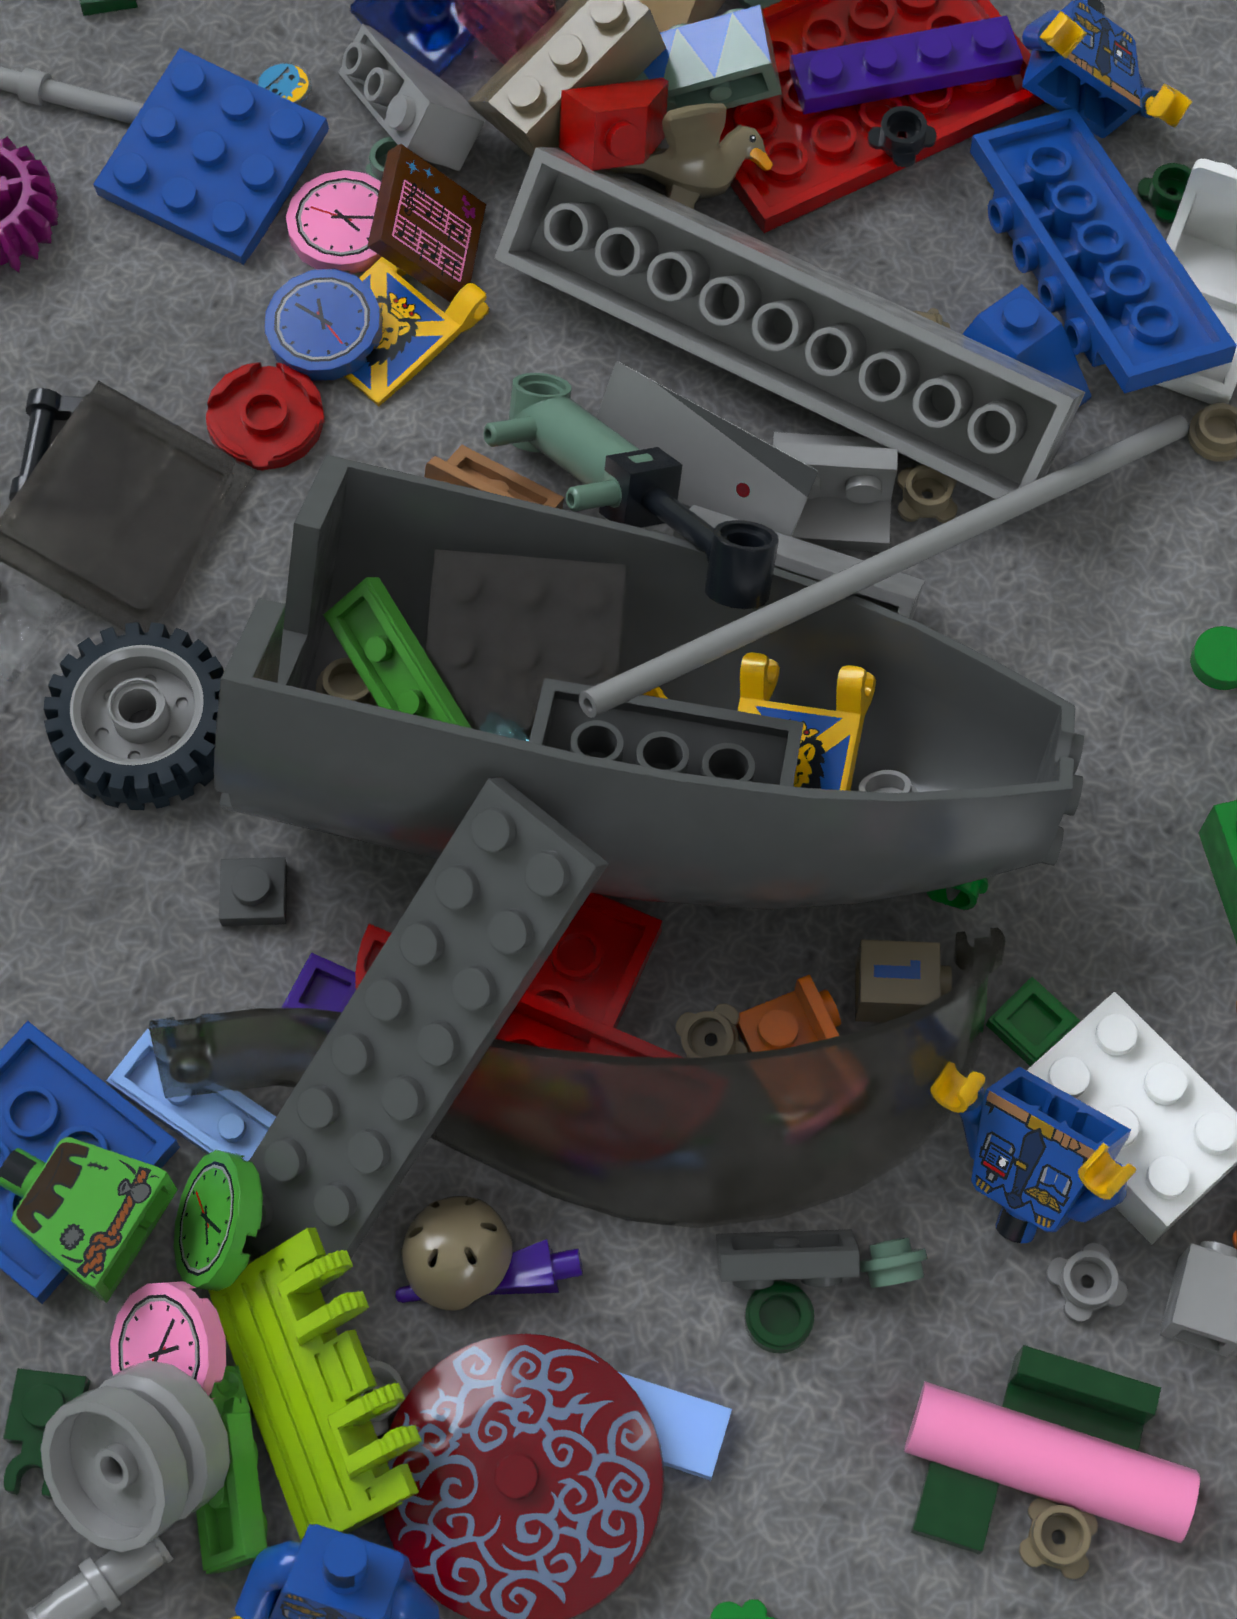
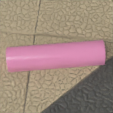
[904,1381,1200,1543]

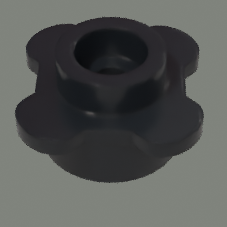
[868,106,937,167]

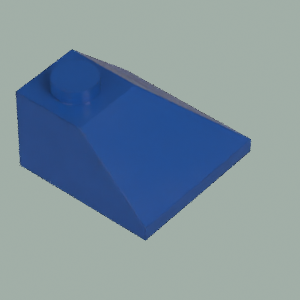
[962,284,1092,408]

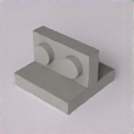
[772,432,898,552]

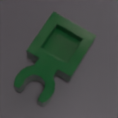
[3,1368,90,1499]

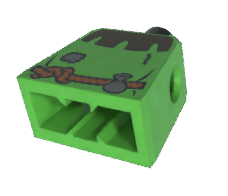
[0,1137,178,1303]

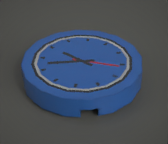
[265,269,383,381]

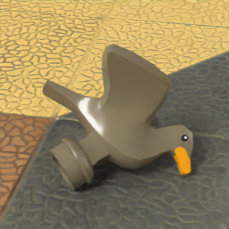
[608,103,772,209]

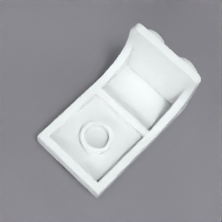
[1156,159,1237,404]

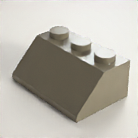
[468,0,666,158]

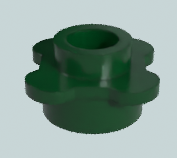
[1137,163,1192,223]

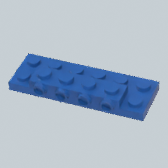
[970,108,1237,394]

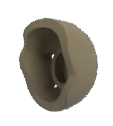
[401,1196,513,1311]

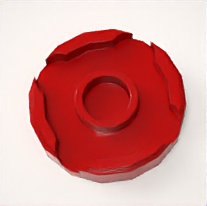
[206,362,325,471]

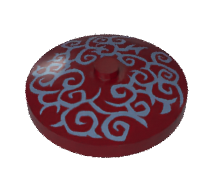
[383,1334,665,1619]

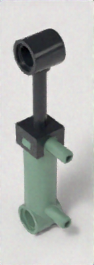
[483,373,779,609]

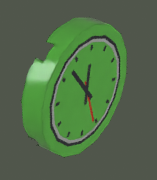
[174,1150,263,1292]

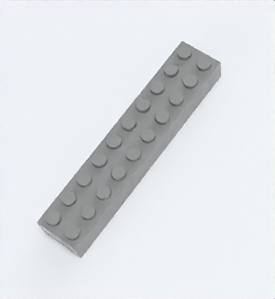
[494,147,1086,499]

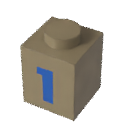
[855,939,952,1025]

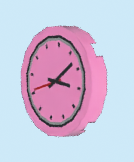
[286,170,381,274]
[110,1281,226,1401]

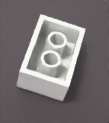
[1026,991,1237,1245]

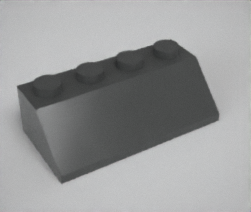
[529,678,804,787]

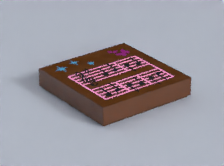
[367,144,486,302]

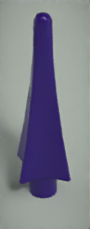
[395,1239,583,1303]

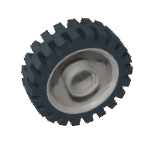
[44,622,224,810]

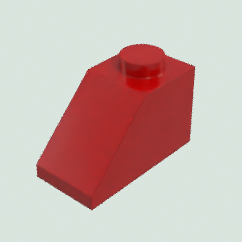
[559,78,669,171]

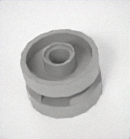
[40,1360,230,1552]

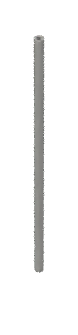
[579,415,1189,718]

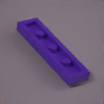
[789,15,1023,114]

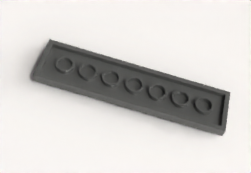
[246,777,609,1297]

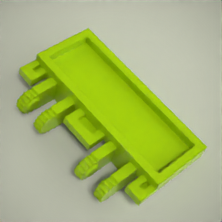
[208,1227,422,1541]

